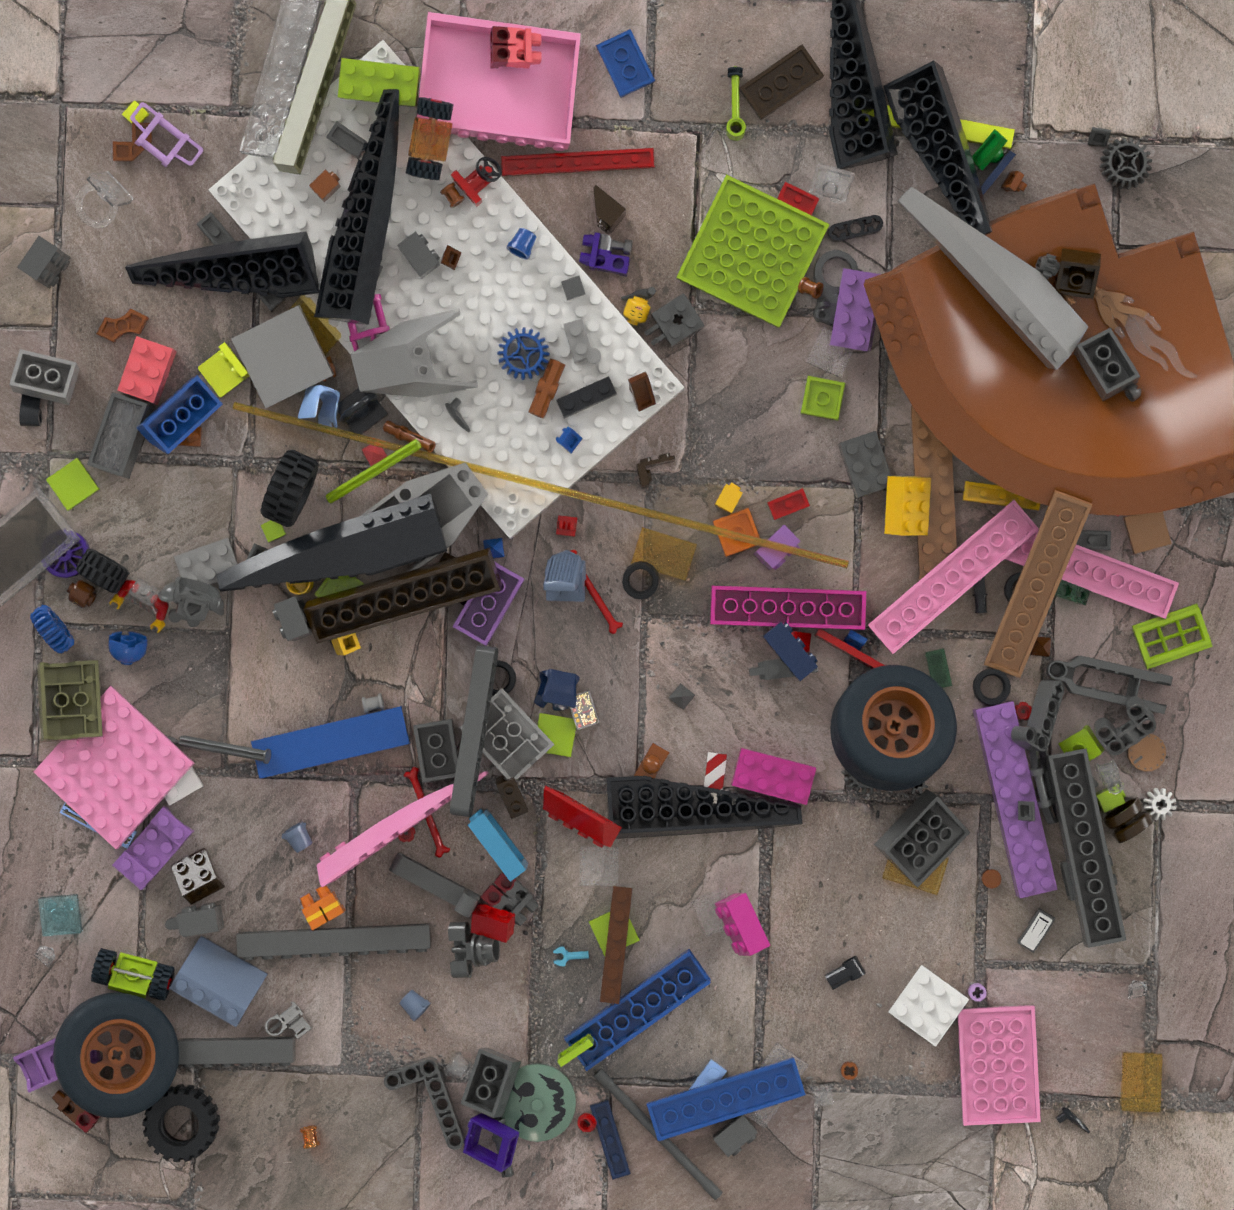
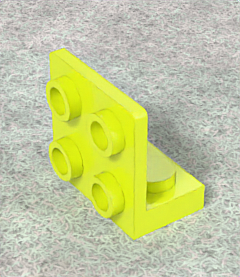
[198,342,250,398]

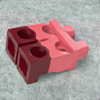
[490,26,542,69]

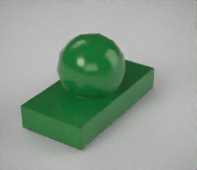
[972,129,1008,171]

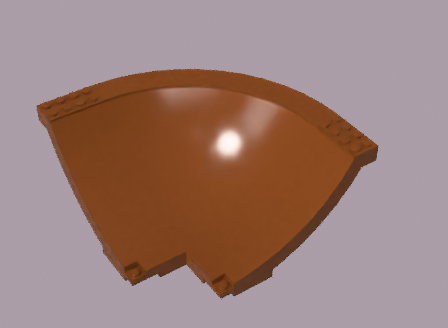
[863,183,1234,516]

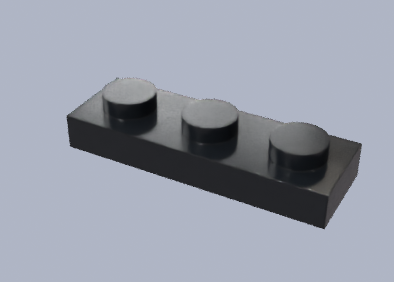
[556,376,617,419]

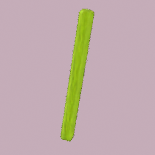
[325,439,422,503]

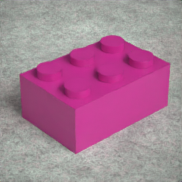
[715,893,771,956]

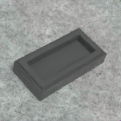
[326,121,368,159]

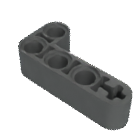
[1011,680,1064,751]

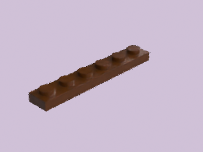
[600,886,633,1004]

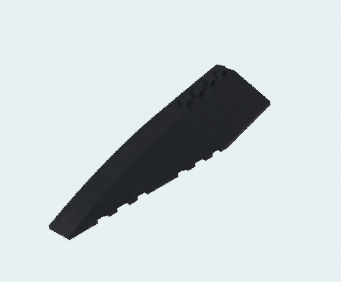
[217,494,447,592]

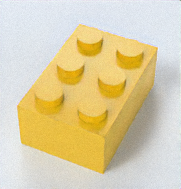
[884,476,931,536]

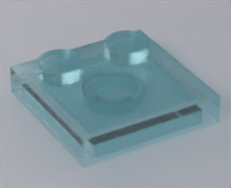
[38,894,82,936]

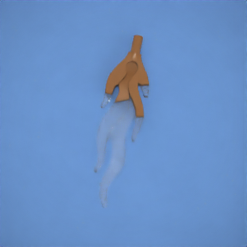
[1094,285,1197,379]

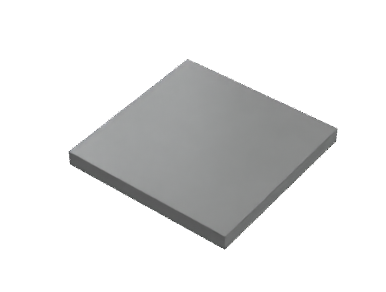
[231,305,334,408]

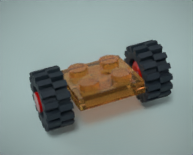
[406,97,454,180]

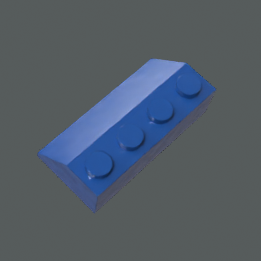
[136,375,223,455]

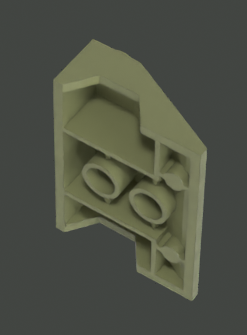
[37,660,103,742]

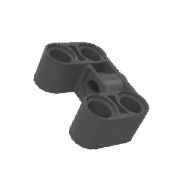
[1094,696,1156,755]

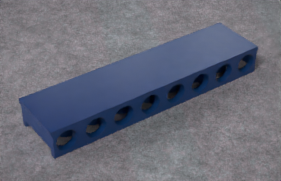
[251,706,410,779]
[564,949,711,1071]

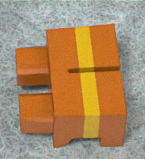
[300,885,346,930]

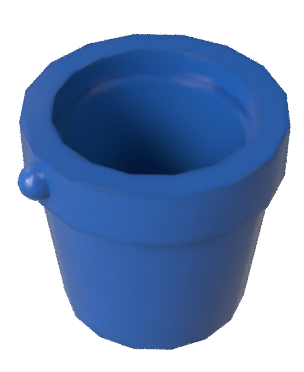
[507,228,536,260]

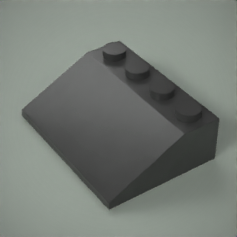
[874,789,970,888]

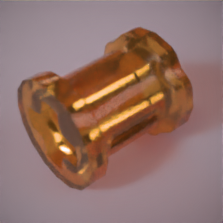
[300,1125,320,1149]

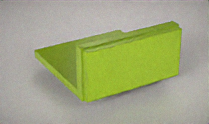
[1058,725,1105,761]

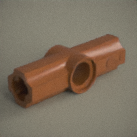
[528,358,565,419]

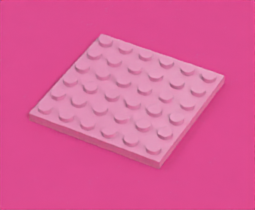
[34,686,195,849]

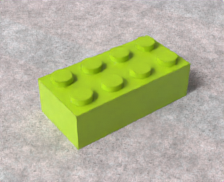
[338,58,421,108]

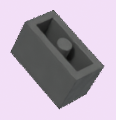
[397,231,440,279]
[713,1114,758,1157]

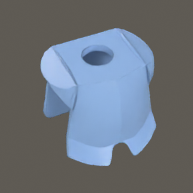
[298,385,340,429]

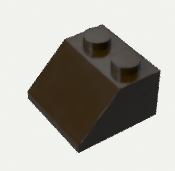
[593,185,626,233]
[1055,248,1101,299]

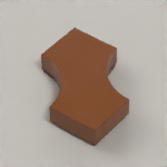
[96,309,149,343]

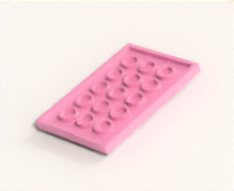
[957,1005,1041,1126]

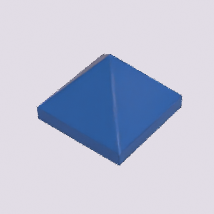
[483,538,505,558]

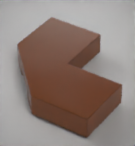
[113,122,152,161]

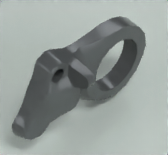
[813,250,862,327]

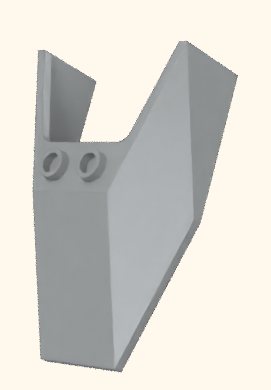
[351,308,478,397]
[361,462,488,571]

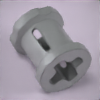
[362,693,385,714]

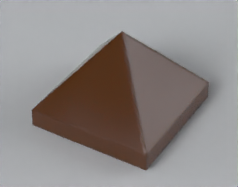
[441,245,462,270]
[1030,637,1051,657]

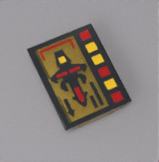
[569,690,600,730]

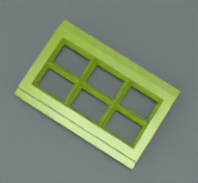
[1132,603,1213,669]

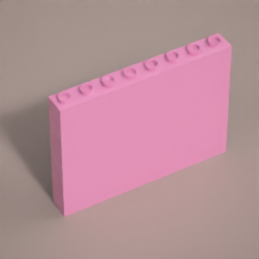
[415,12,581,151]

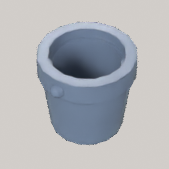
[282,821,313,853]
[399,990,431,1022]

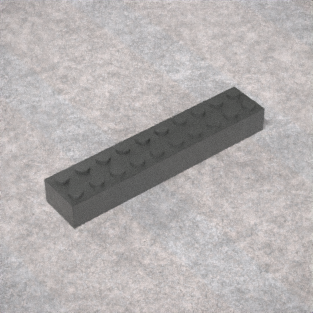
[1045,749,1126,948]

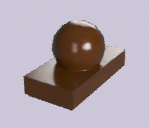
[628,372,656,412]

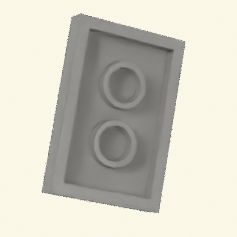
[174,538,238,585]

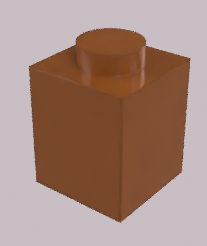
[309,169,341,202]

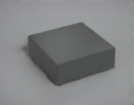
[561,276,586,301]

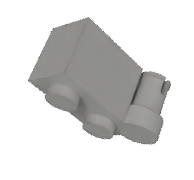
[563,319,601,364]

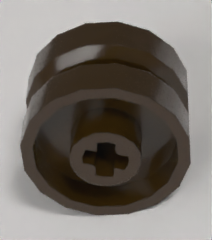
[1103,797,1154,843]

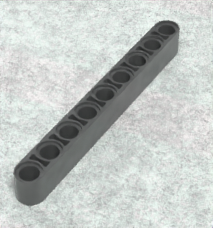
[450,645,498,817]

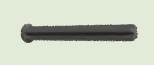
[179,735,271,764]

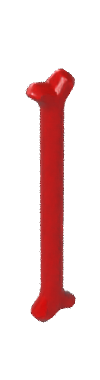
[571,550,623,634]
[403,767,450,858]

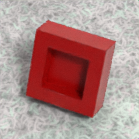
[556,515,577,537]

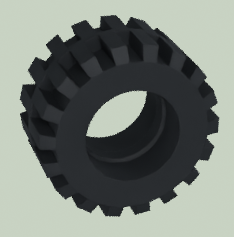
[75,549,130,593]

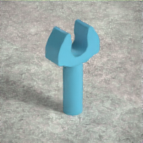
[553,946,589,966]

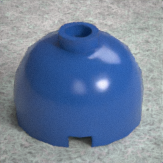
[109,631,148,665]

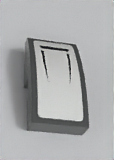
[1017,908,1055,953]

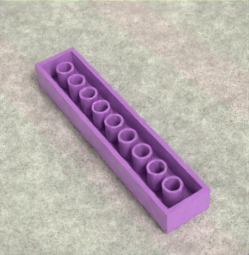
[973,701,1058,898]

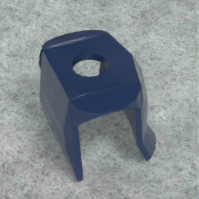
[534,669,580,711]

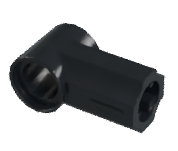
[825,956,866,990]

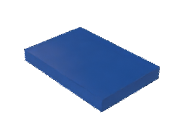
[596,29,655,98]

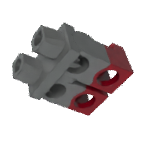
[481,871,539,926]

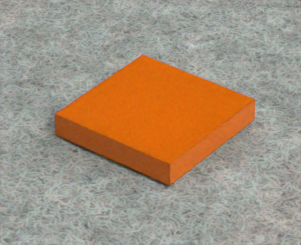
[713,508,762,557]

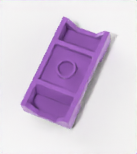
[113,806,194,890]
[13,1038,102,1093]

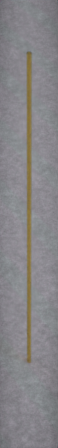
[233,402,849,569]

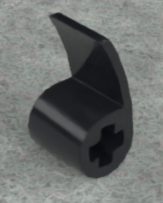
[19,394,42,427]

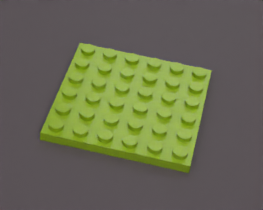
[676,174,830,328]

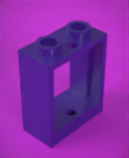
[463,1113,520,1172]

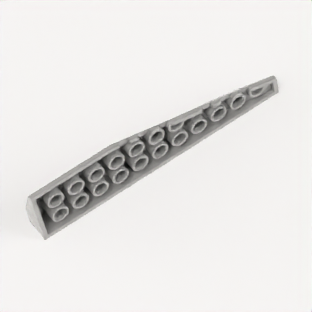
[898,187,1088,370]

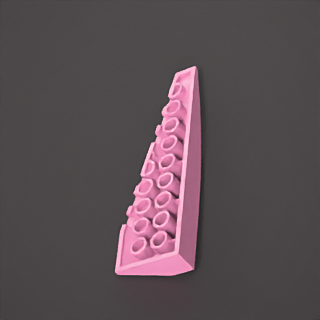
[317,771,490,887]

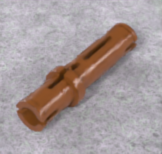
[383,420,436,453]

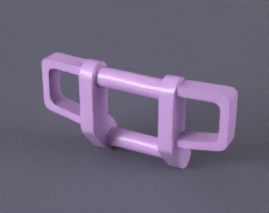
[130,102,203,167]

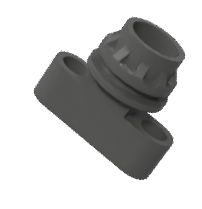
[448,922,500,978]

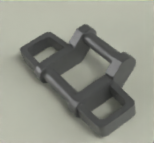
[1030,749,1058,824]

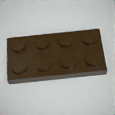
[739,44,824,120]

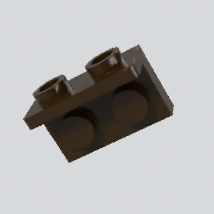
[496,776,528,819]

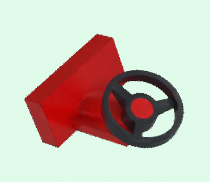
[451,157,502,207]

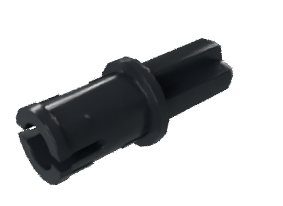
[972,576,988,613]

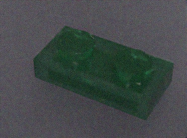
[925,648,952,688]

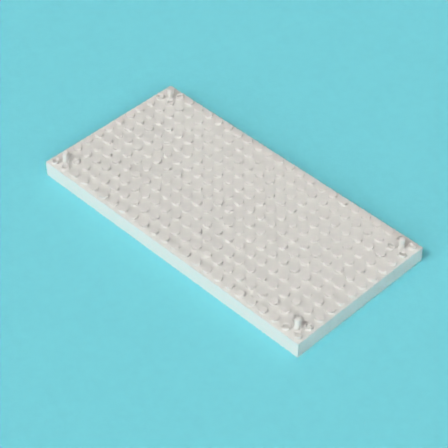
[208,40,685,539]

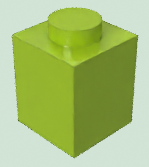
[1096,784,1126,813]

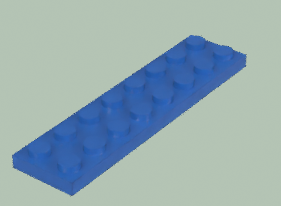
[646,1057,806,1141]

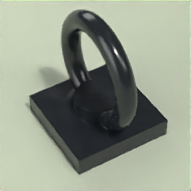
[338,388,388,437]

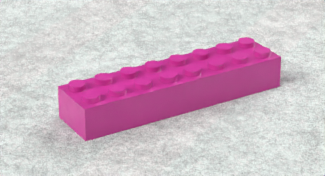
[710,586,866,630]

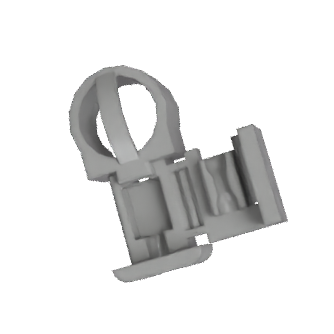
[265,1002,312,1039]

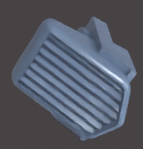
[543,550,586,602]

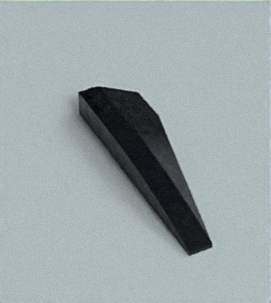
[883,60,992,235]

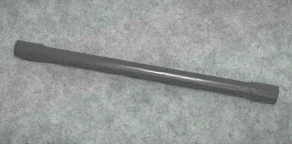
[593,1068,723,1200]

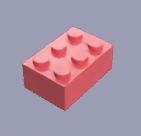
[117,336,177,405]

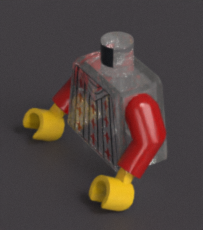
[109,578,169,633]

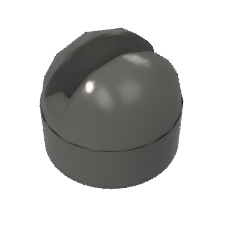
[1124,384,1141,402]

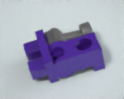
[579,232,633,277]

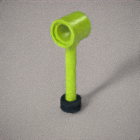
[726,66,746,141]

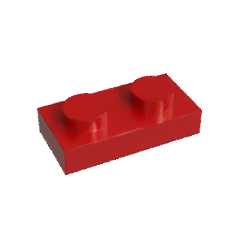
[777,182,820,215]
[767,488,810,520]

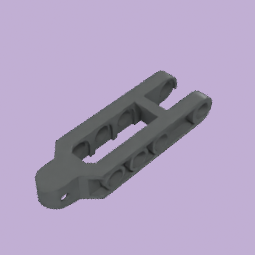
[1046,656,1173,714]

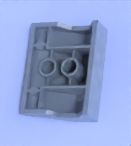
[169,936,268,1027]

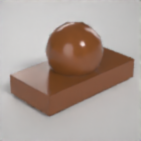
[634,743,669,778]

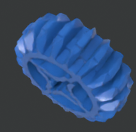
[497,327,550,380]
[30,605,74,654]

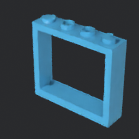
[468,808,529,882]

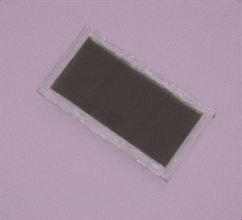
[0,487,81,607]

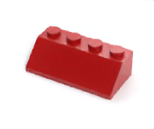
[543,786,622,848]

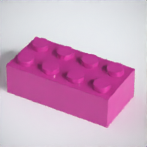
[731,748,816,805]

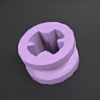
[968,983,986,1001]

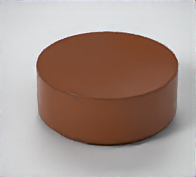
[981,869,1001,889]

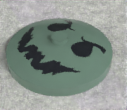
[502,1063,576,1142]

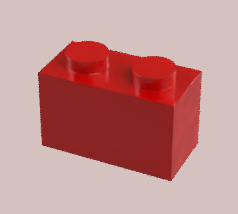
[471,904,515,943]

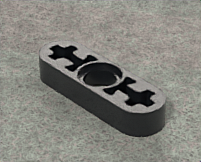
[828,215,883,242]

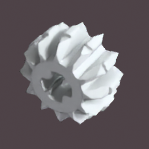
[1143,788,1176,820]

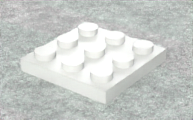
[889,965,969,1047]

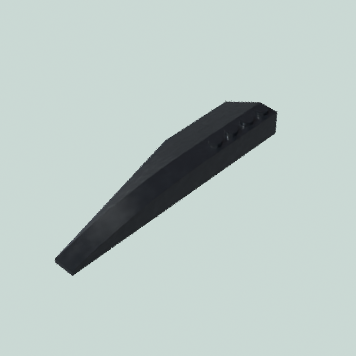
[314,89,399,325]

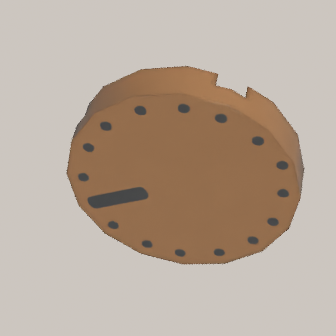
[1127,734,1166,772]

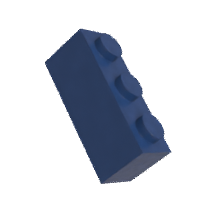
[762,622,818,681]

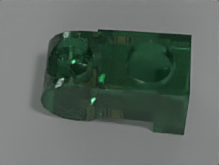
[1054,579,1091,606]

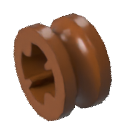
[841,1062,858,1080]

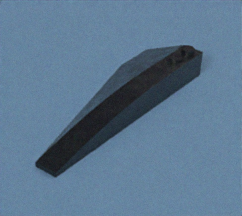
[829,0,898,170]
[125,231,319,298]
[606,776,803,839]

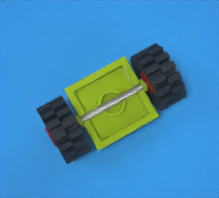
[91,948,175,1001]

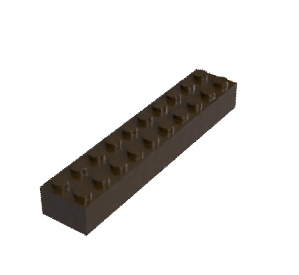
[304,548,502,644]

